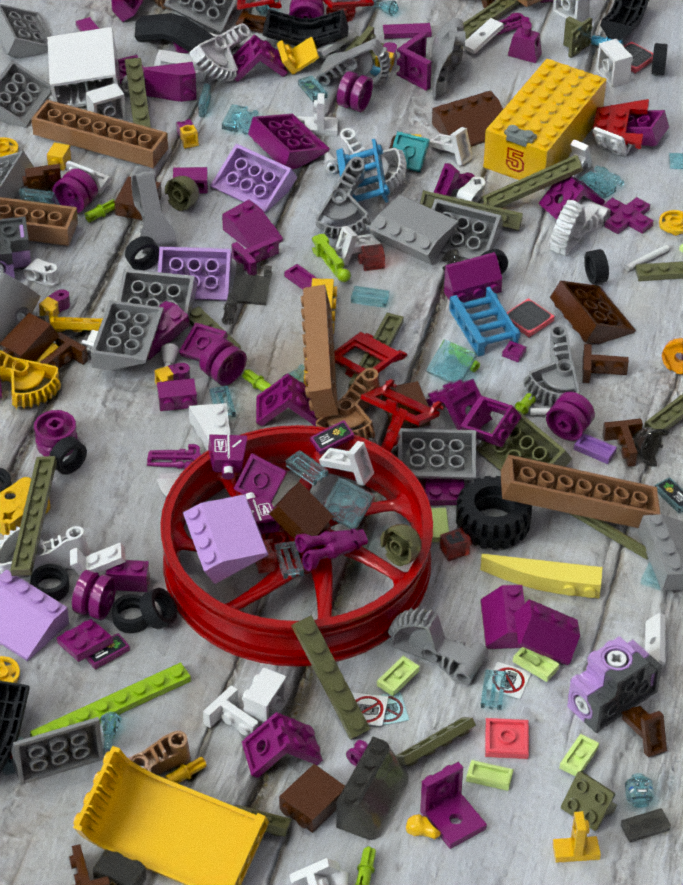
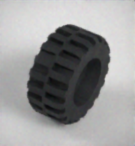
[456,476,532,550]

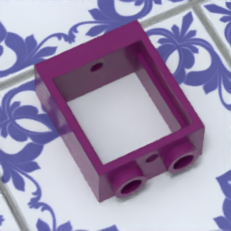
[460,395,522,447]

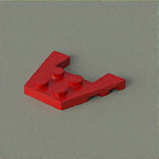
[593,99,649,149]
[381,408,408,454]

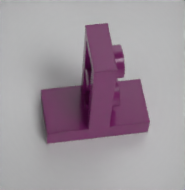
[434,163,475,196]
[231,236,279,277]

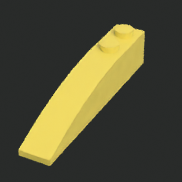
[480,554,603,599]

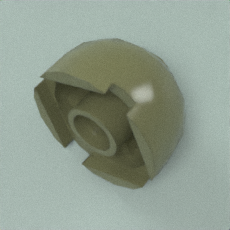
[165,176,199,211]
[380,524,422,566]

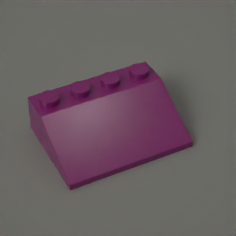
[248,114,330,169]

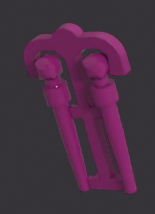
[495,13,532,36]
[147,444,201,470]

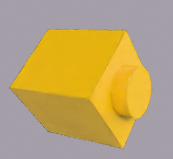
[47,142,71,171]

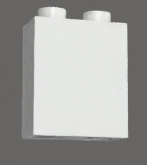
[47,27,120,107]

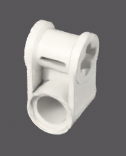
[456,176,485,202]
[23,258,59,287]

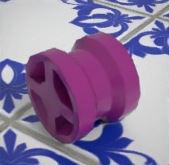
[346,740,373,768]

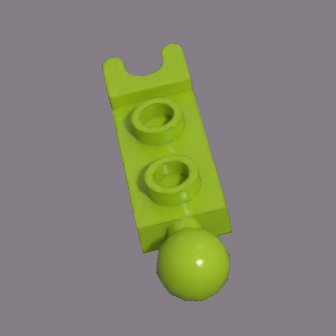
[312,234,351,282]

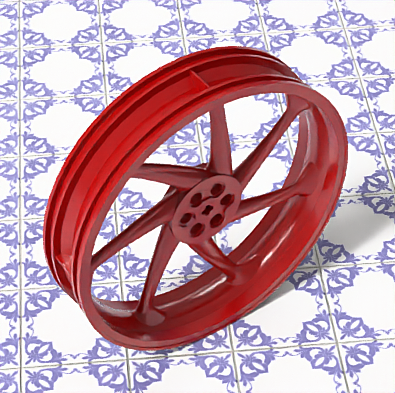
[160,425,433,667]

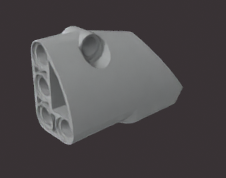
[431,18,465,100]
[0,271,41,343]

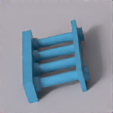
[336,139,390,203]
[449,287,521,357]

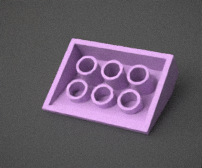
[210,144,297,213]
[158,247,232,301]
[183,494,269,584]
[0,569,69,661]

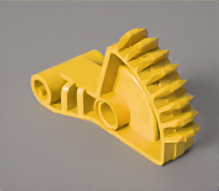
[0,350,61,409]

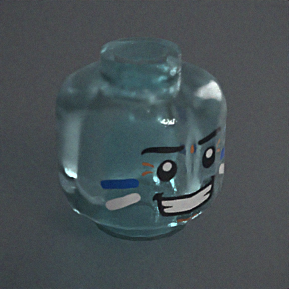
[625,773,654,808]

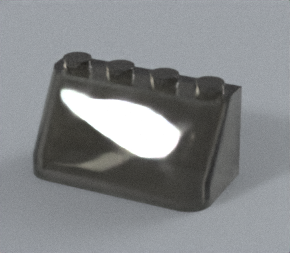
[336,736,409,840]

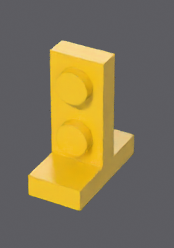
[552,811,601,863]

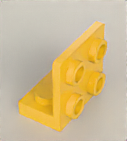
[277,37,319,75]

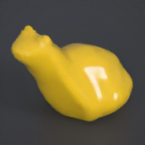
[406,814,441,839]

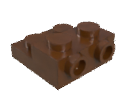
[22,164,61,202]

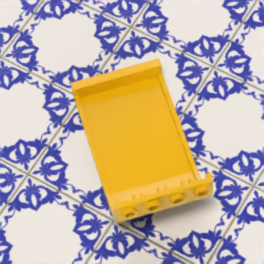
[73,746,269,885]

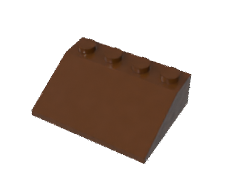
[432,90,503,147]
[550,280,636,344]

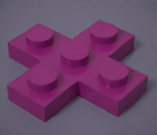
[602,197,654,234]

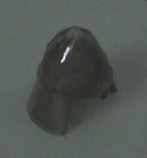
[633,427,670,466]

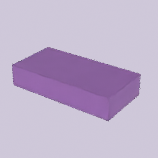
[574,433,617,464]

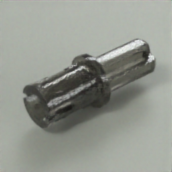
[222,292,239,325]

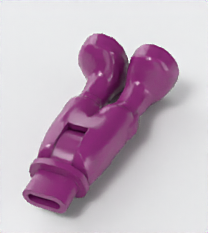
[295,528,368,571]

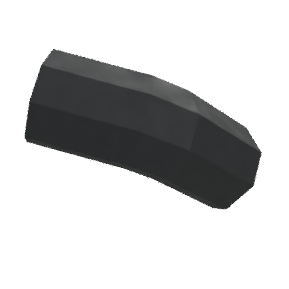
[600,0,649,40]
[262,9,349,46]
[135,13,215,52]
[0,681,30,774]

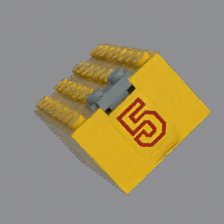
[483,59,607,180]

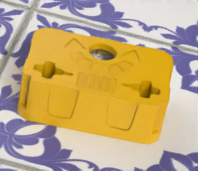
[0,477,51,536]

